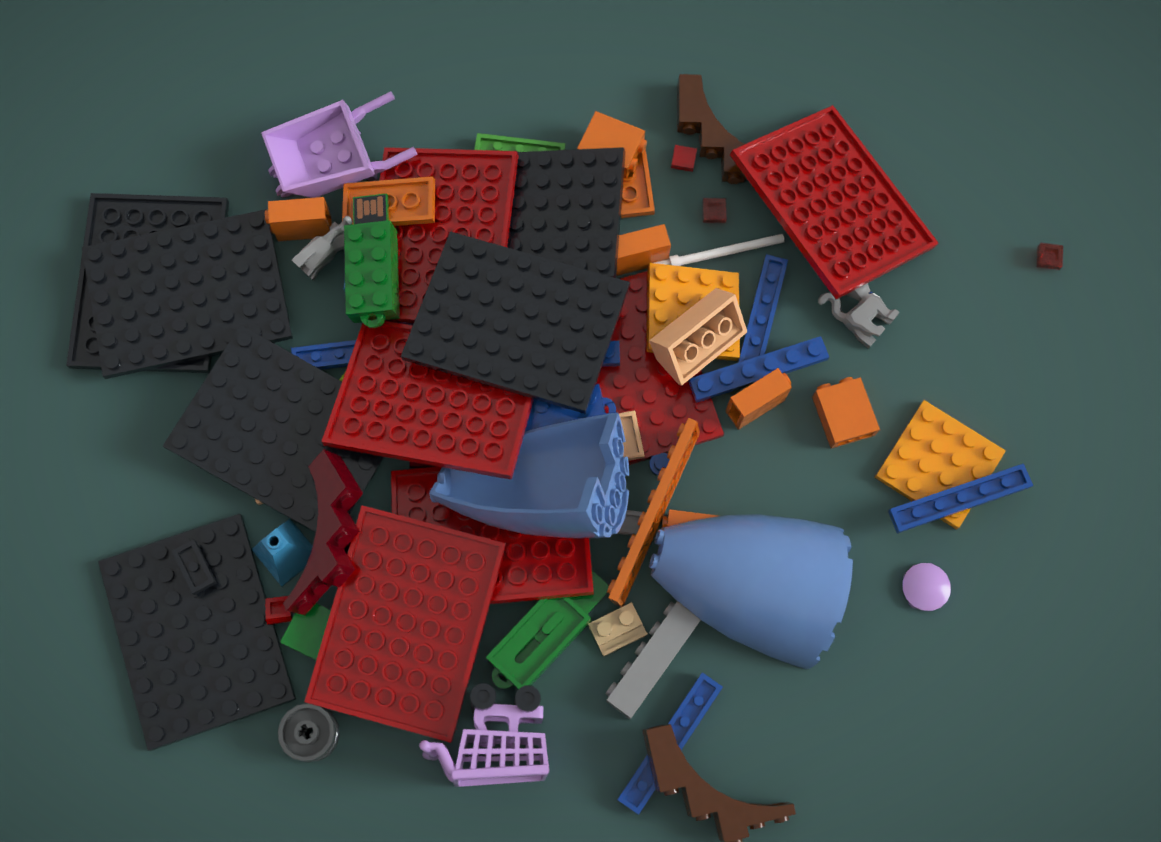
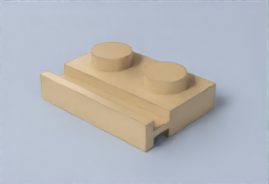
[588,602,648,657]

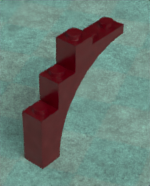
[283,449,363,616]

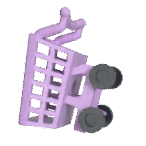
[419,683,549,787]

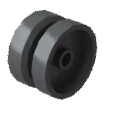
[278,704,340,762]

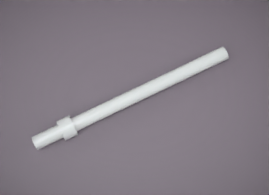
[653,234,784,266]

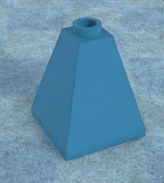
[251,519,313,587]

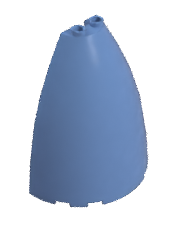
[430,413,629,538]
[649,514,853,669]

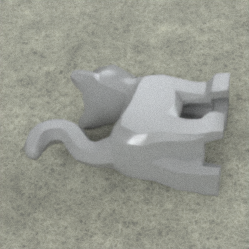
[292,216,352,281]
[818,283,900,349]

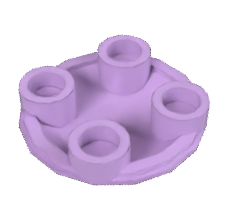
[902,563,951,611]

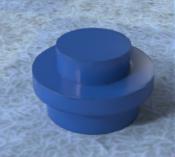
[649,453,670,476]

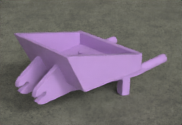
[261,91,418,198]

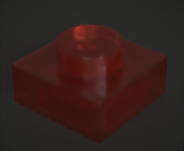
[703,198,726,223]
[1037,243,1063,270]

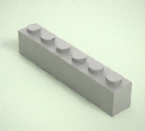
[605,601,701,720]

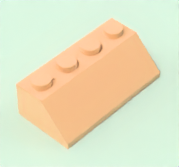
[649,288,747,386]

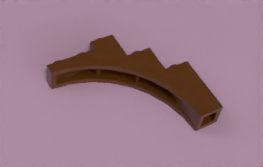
[677,74,745,184]
[642,724,796,842]

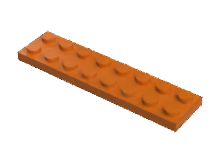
[607,418,700,607]

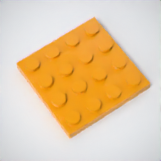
[647,263,740,361]
[874,400,1006,530]

